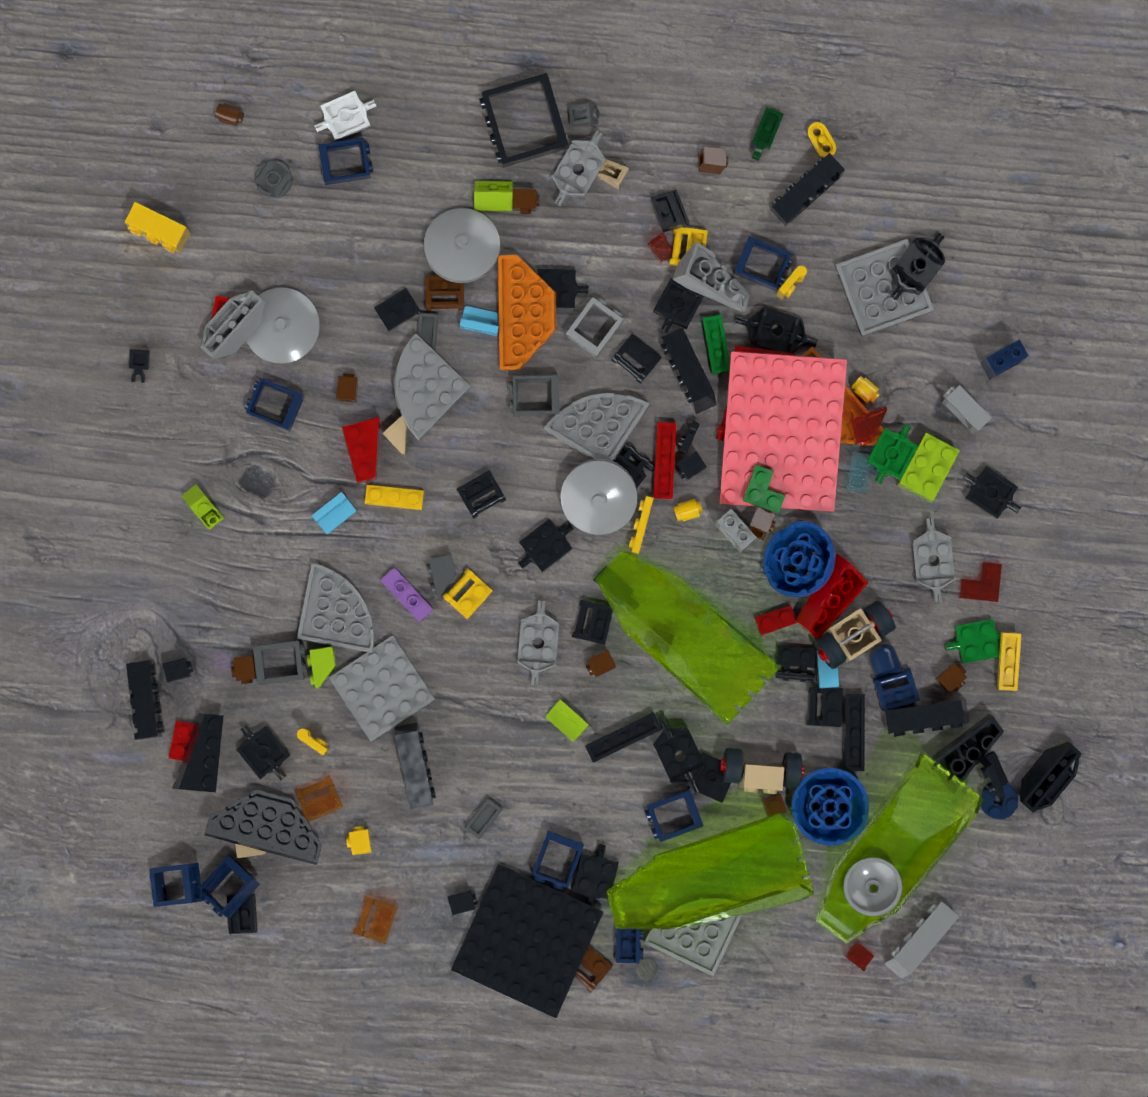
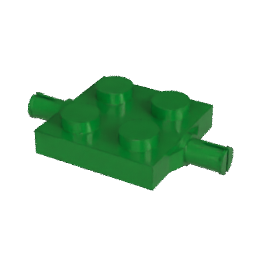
[866,424,918,485]
[945,619,1001,664]

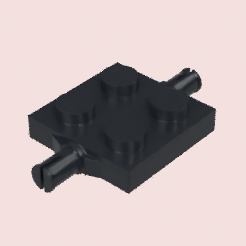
[538,269,589,309]
[653,278,704,333]
[962,466,1021,519]
[518,519,574,573]
[236,725,291,781]
[572,844,619,906]

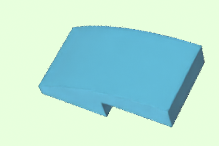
[817,650,839,688]

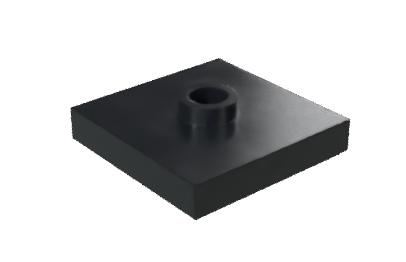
[687,752,731,803]

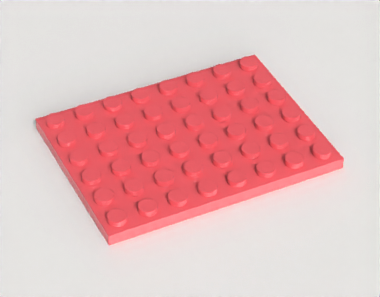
[719,351,847,512]

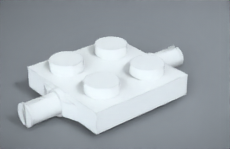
[314,91,377,141]

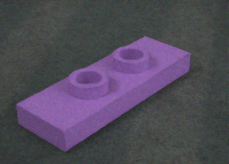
[380,568,433,623]

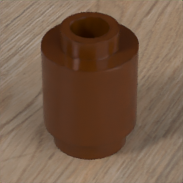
[215,103,244,126]

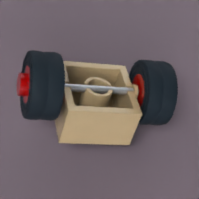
[814,600,896,669]
[720,748,804,794]

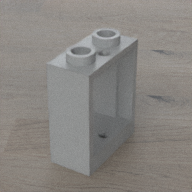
[566,297,624,358]
[942,385,992,435]
[715,509,757,553]

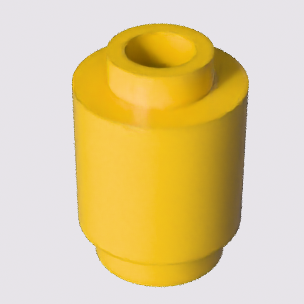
[851,376,880,403]
[674,498,703,522]

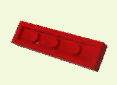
[653,422,677,500]

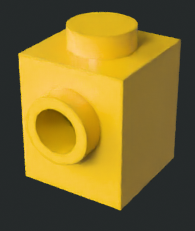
[346,826,372,855]

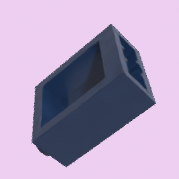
[319,138,373,185]
[734,236,793,291]
[980,339,1029,380]
[245,377,304,432]
[645,790,704,842]
[532,831,584,890]
[201,855,260,918]
[149,863,203,907]

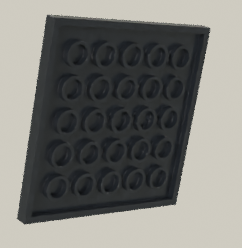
[451,864,604,1018]

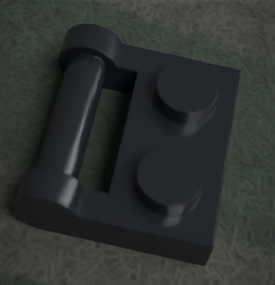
[611,333,662,384]
[456,470,506,519]
[572,600,614,645]
[807,687,843,727]

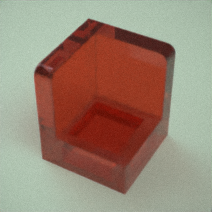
[647,232,673,264]
[844,941,874,971]

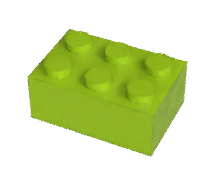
[897,433,960,503]

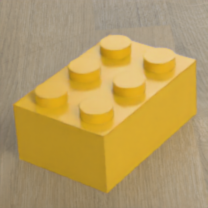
[125,202,191,254]

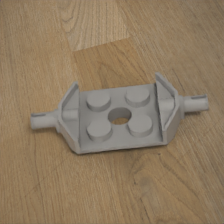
[551,130,605,206]
[913,518,956,603]
[517,601,559,686]

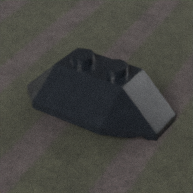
[1020,742,1082,813]

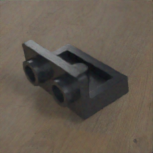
[977,751,1008,799]

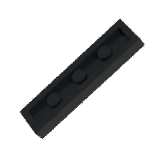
[845,694,865,771]
[585,712,662,763]

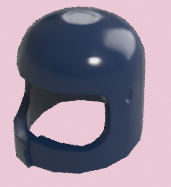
[869,644,903,677]

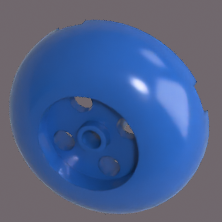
[763,522,836,597]
[792,768,869,846]

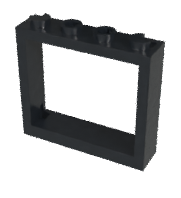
[479,73,569,168]

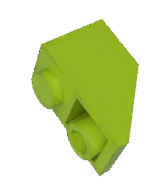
[182,484,224,530]
[307,647,336,689]

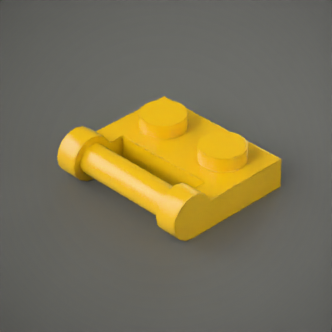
[669,227,708,266]
[776,266,807,300]
[442,568,493,620]
[297,729,330,756]

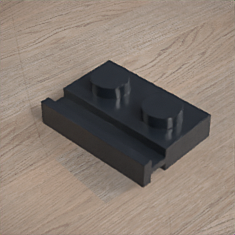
[650,190,689,233]
[374,288,421,332]
[226,894,258,934]

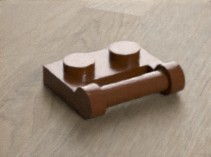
[426,276,464,311]
[575,946,613,993]

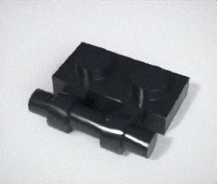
[614,443,655,488]
[775,646,816,683]

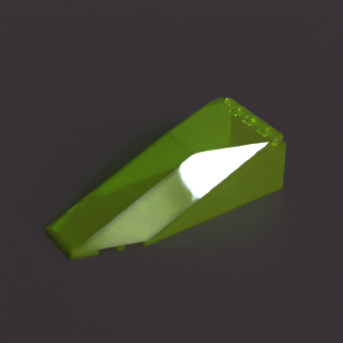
[595,551,780,725]
[816,753,983,944]
[607,813,814,930]

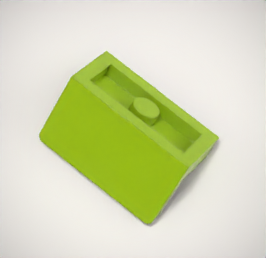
[474,181,513,211]
[546,699,589,742]

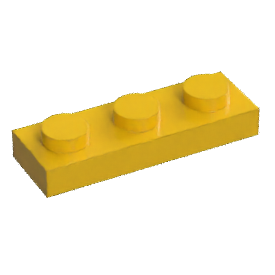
[365,485,424,510]
[629,496,654,555]
[997,632,1022,691]

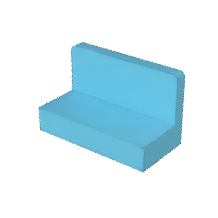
[460,306,499,336]
[312,492,356,534]

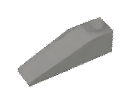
[673,242,750,312]

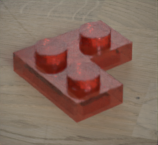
[959,562,1002,602]

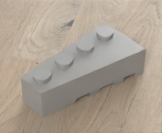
[884,901,959,979]

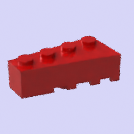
[795,553,869,639]

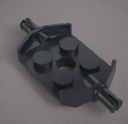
[890,233,945,300]
[735,307,818,353]
[653,716,706,796]

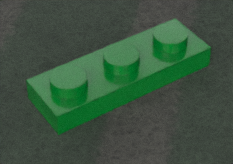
[702,315,730,375]

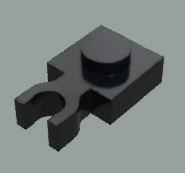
[129,349,150,383]
[678,421,700,455]

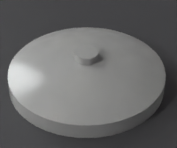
[424,208,500,283]
[246,288,320,364]
[560,459,637,535]

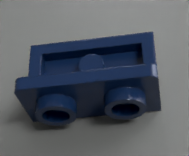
[616,924,644,964]

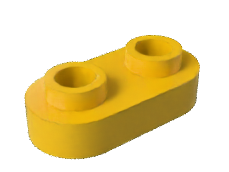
[807,122,836,158]

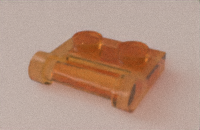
[294,776,343,822]
[353,896,398,944]

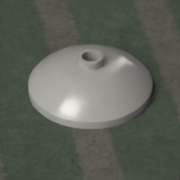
[844,858,902,916]

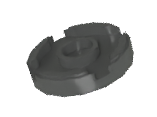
[255,160,293,198]

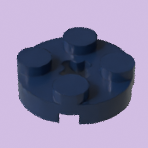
[979,783,1018,820]

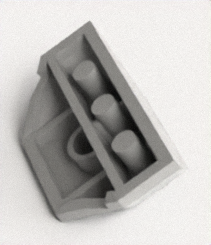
[201,290,265,359]

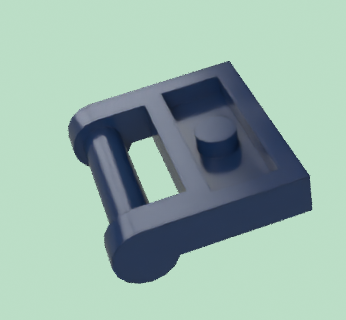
[873,667,920,711]

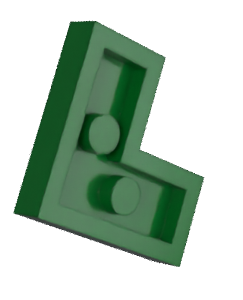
[742,464,785,514]

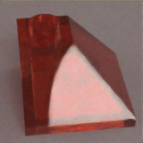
[847,406,887,447]

